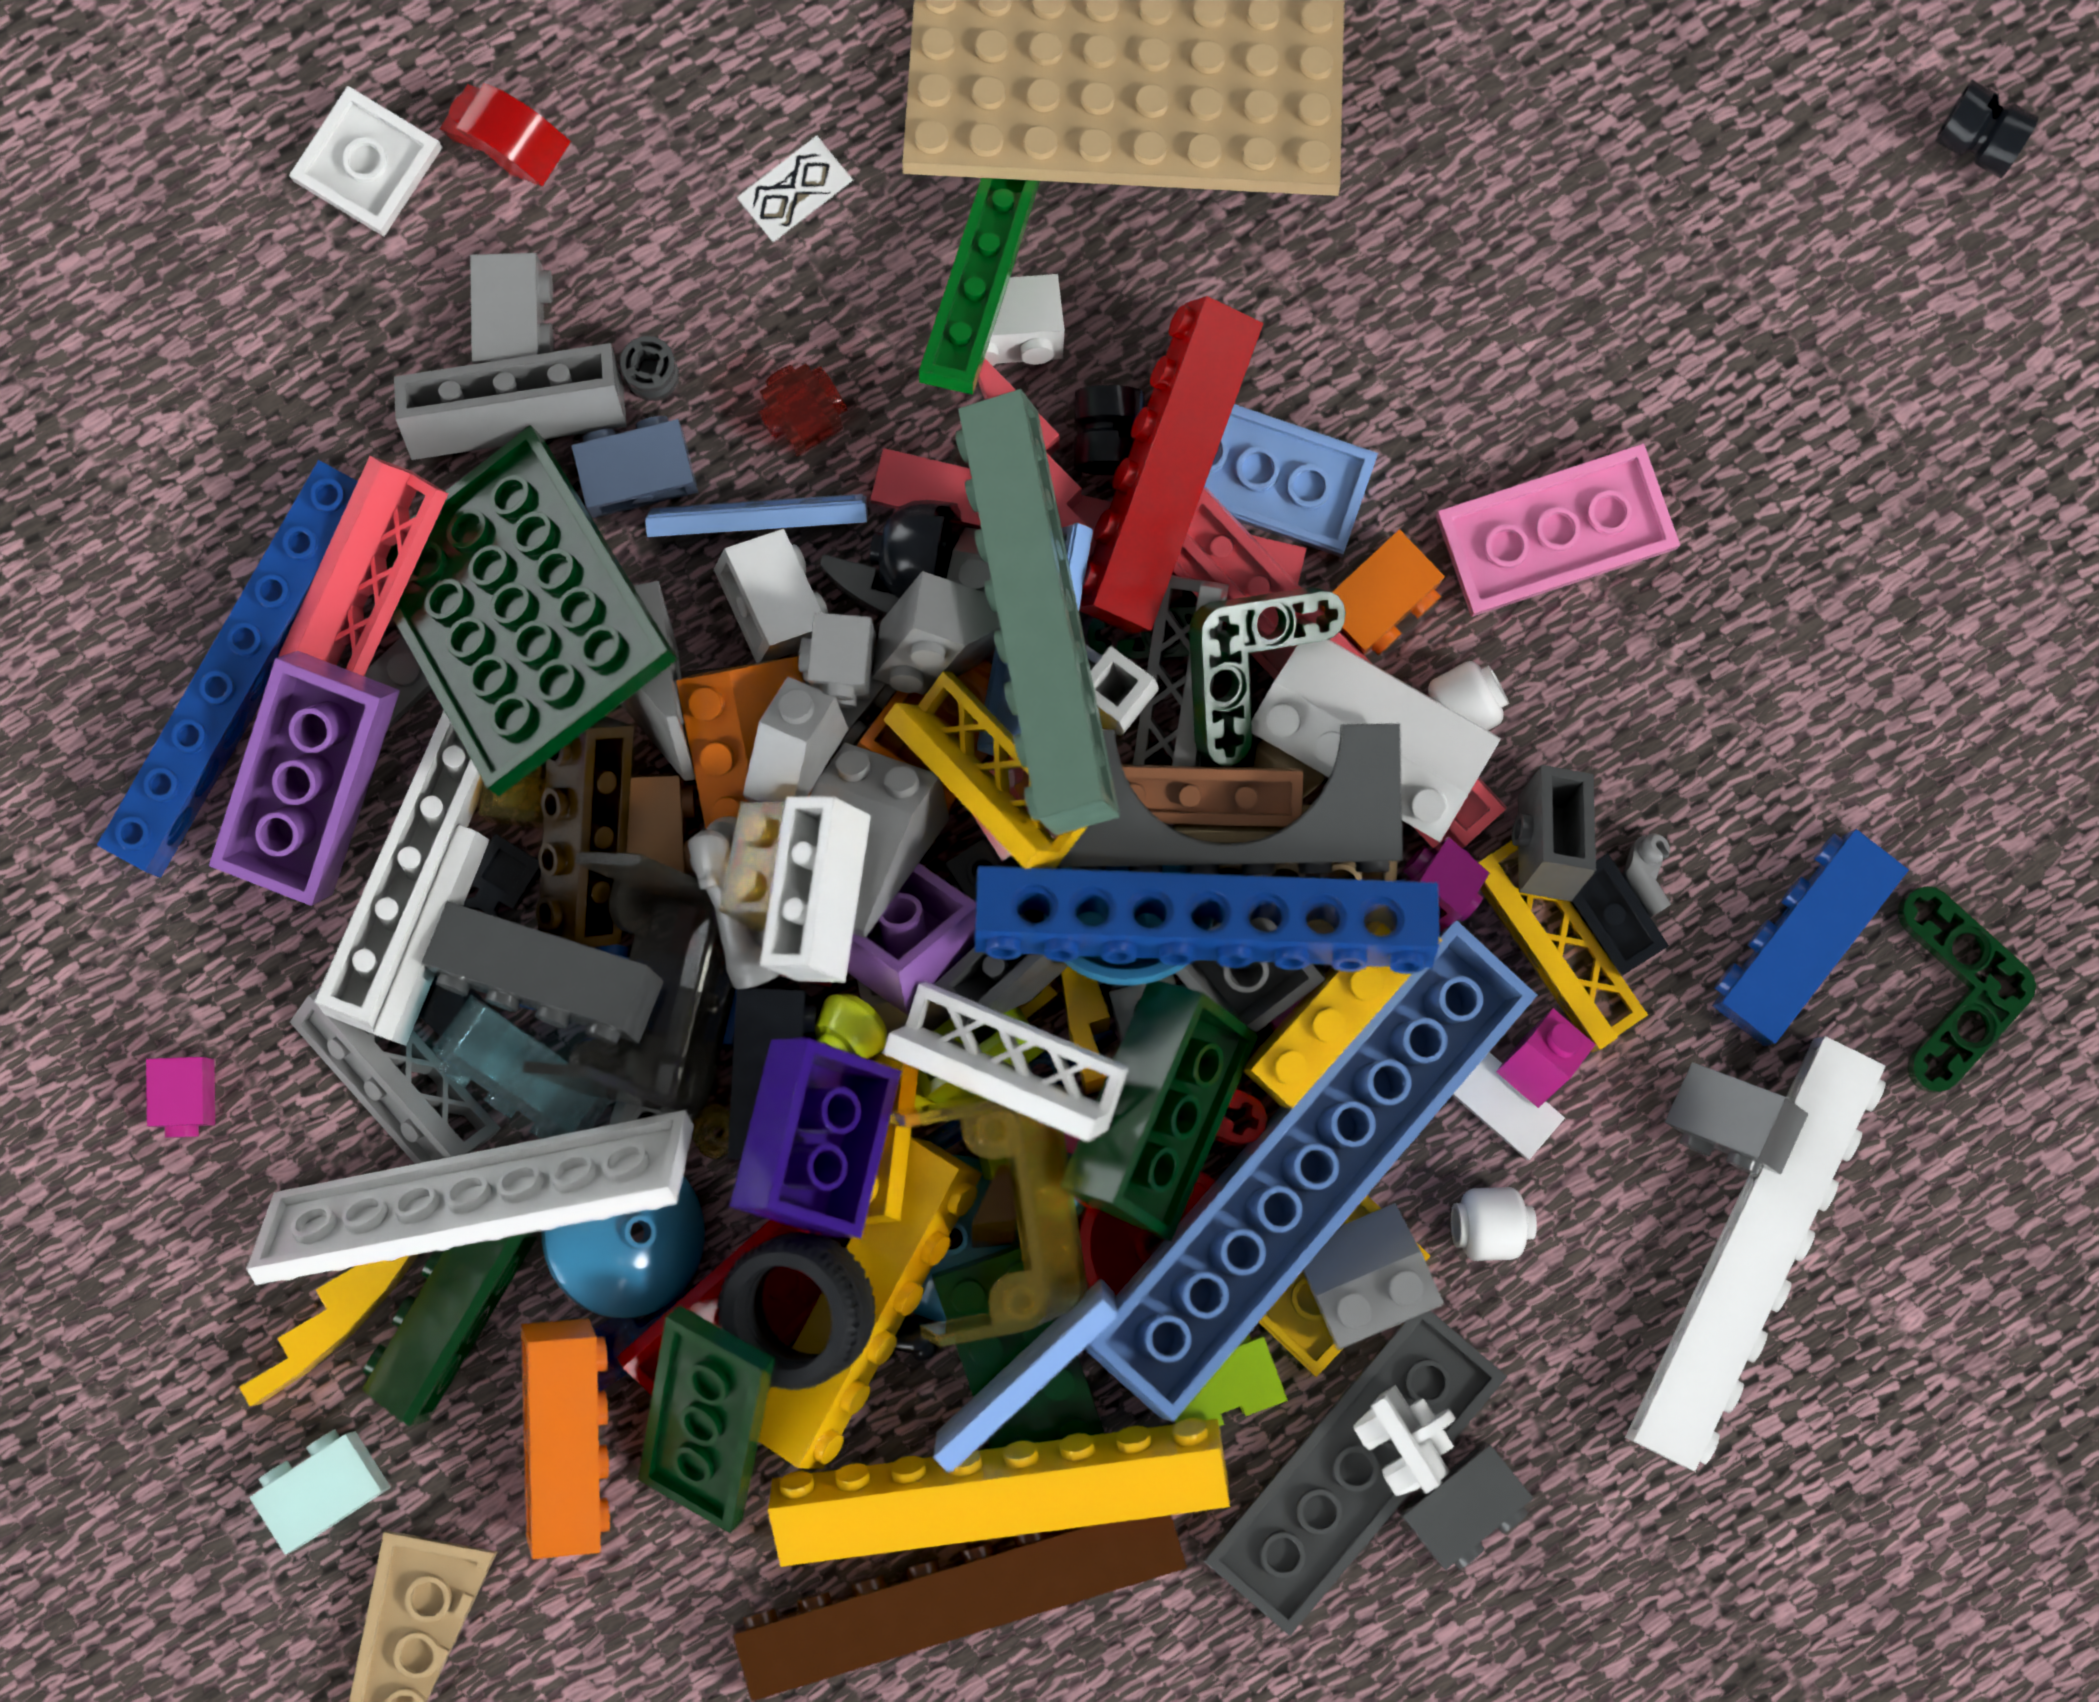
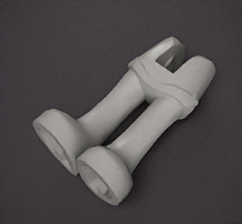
[688,816,780,989]

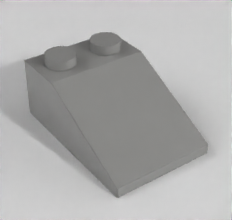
[621,581,695,781]
[767,743,950,938]

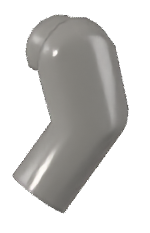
[1623,833,1671,917]

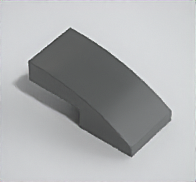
[820,554,899,619]

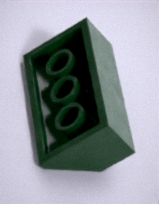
[1060,980,1258,1241]
[362,1230,542,1427]

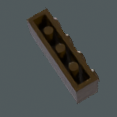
[536,716,634,947]

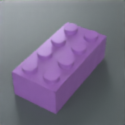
[209,651,400,906]

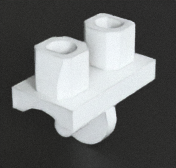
[1353,1385,1455,1496]

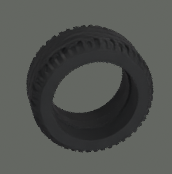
[718,1232,876,1390]

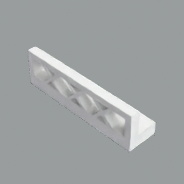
[883,981,1129,1142]

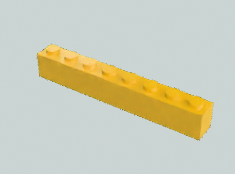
[768,1418,1230,1567]

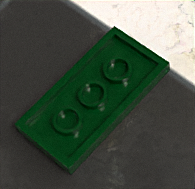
[932,1238,1105,1449]
[638,1305,775,1533]

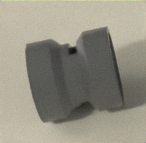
[620,336,679,401]

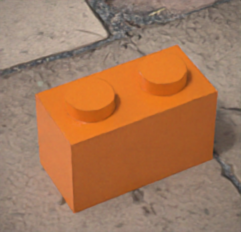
[1319,529,1445,656]

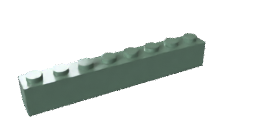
[955,389,1120,835]

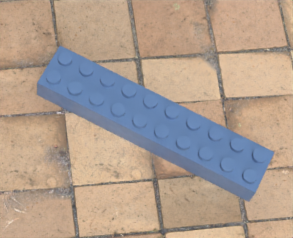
[1084,921,1537,1421]

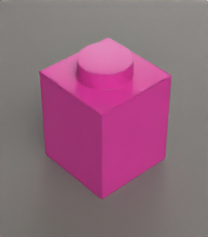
[1496,1008,1596,1108]
[146,1057,215,1138]

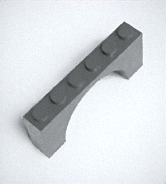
[1060,723,1402,875]

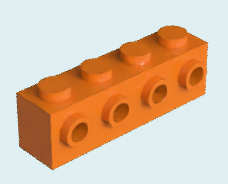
[521,1318,610,1559]

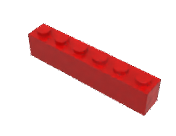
[1079,296,1264,633]

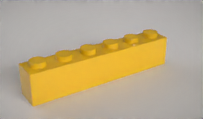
[758,1137,982,1469]

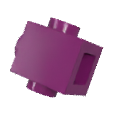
[1402,837,1490,933]

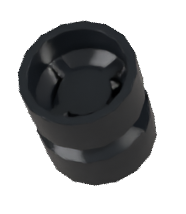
[1935,79,2039,179]
[1074,385,1145,475]

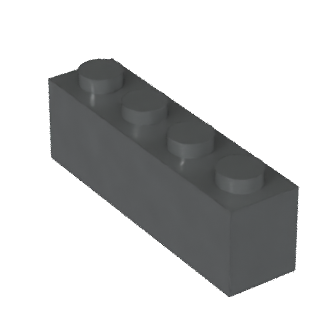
[421,901,664,1045]

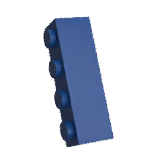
[1712,829,1909,1047]

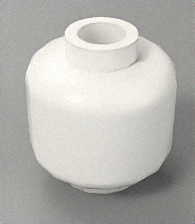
[1428,661,1509,730]
[1451,1187,1537,1261]

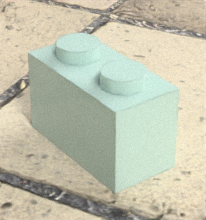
[249,1429,391,1555]

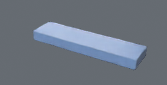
[645,494,868,537]

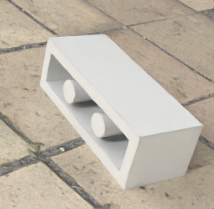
[760,797,871,982]

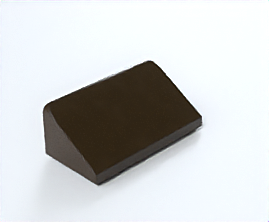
[972,1164,1017,1248]

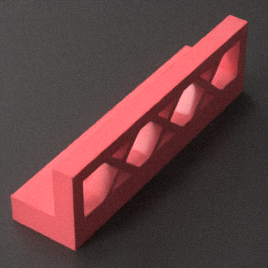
[278,456,448,676]

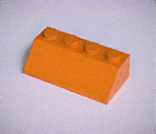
[676,656,814,893]

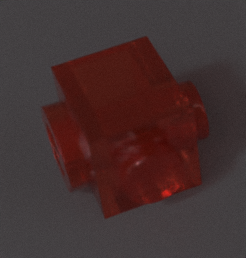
[758,363,848,457]

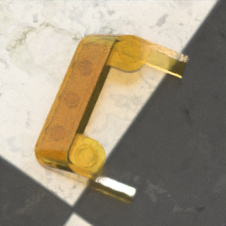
[889,1096,1087,1347]

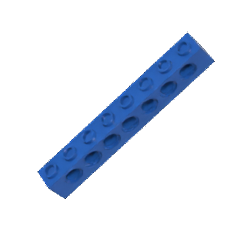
[97,460,358,878]
[975,866,1440,974]

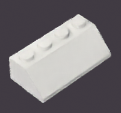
[1251,639,1501,842]

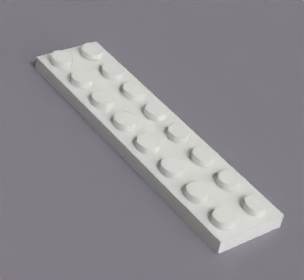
[247,1110,694,1285]

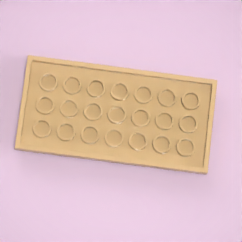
[903,0,1344,196]

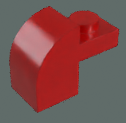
[439,82,571,187]

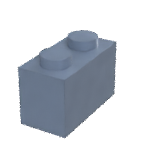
[571,416,698,518]

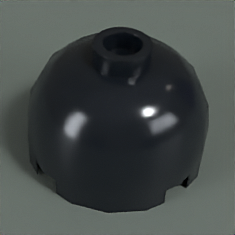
[870,500,961,599]

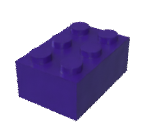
[730,1039,901,1238]

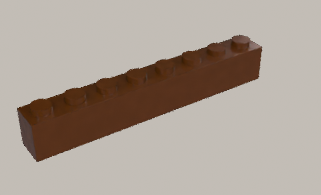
[732,1515,1187,1702]

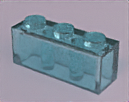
[432,994,615,1139]

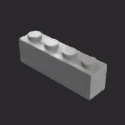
[394,343,627,460]

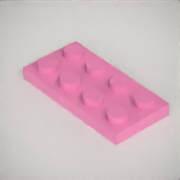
[1436,444,1680,617]

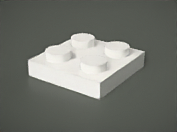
[289,86,442,236]

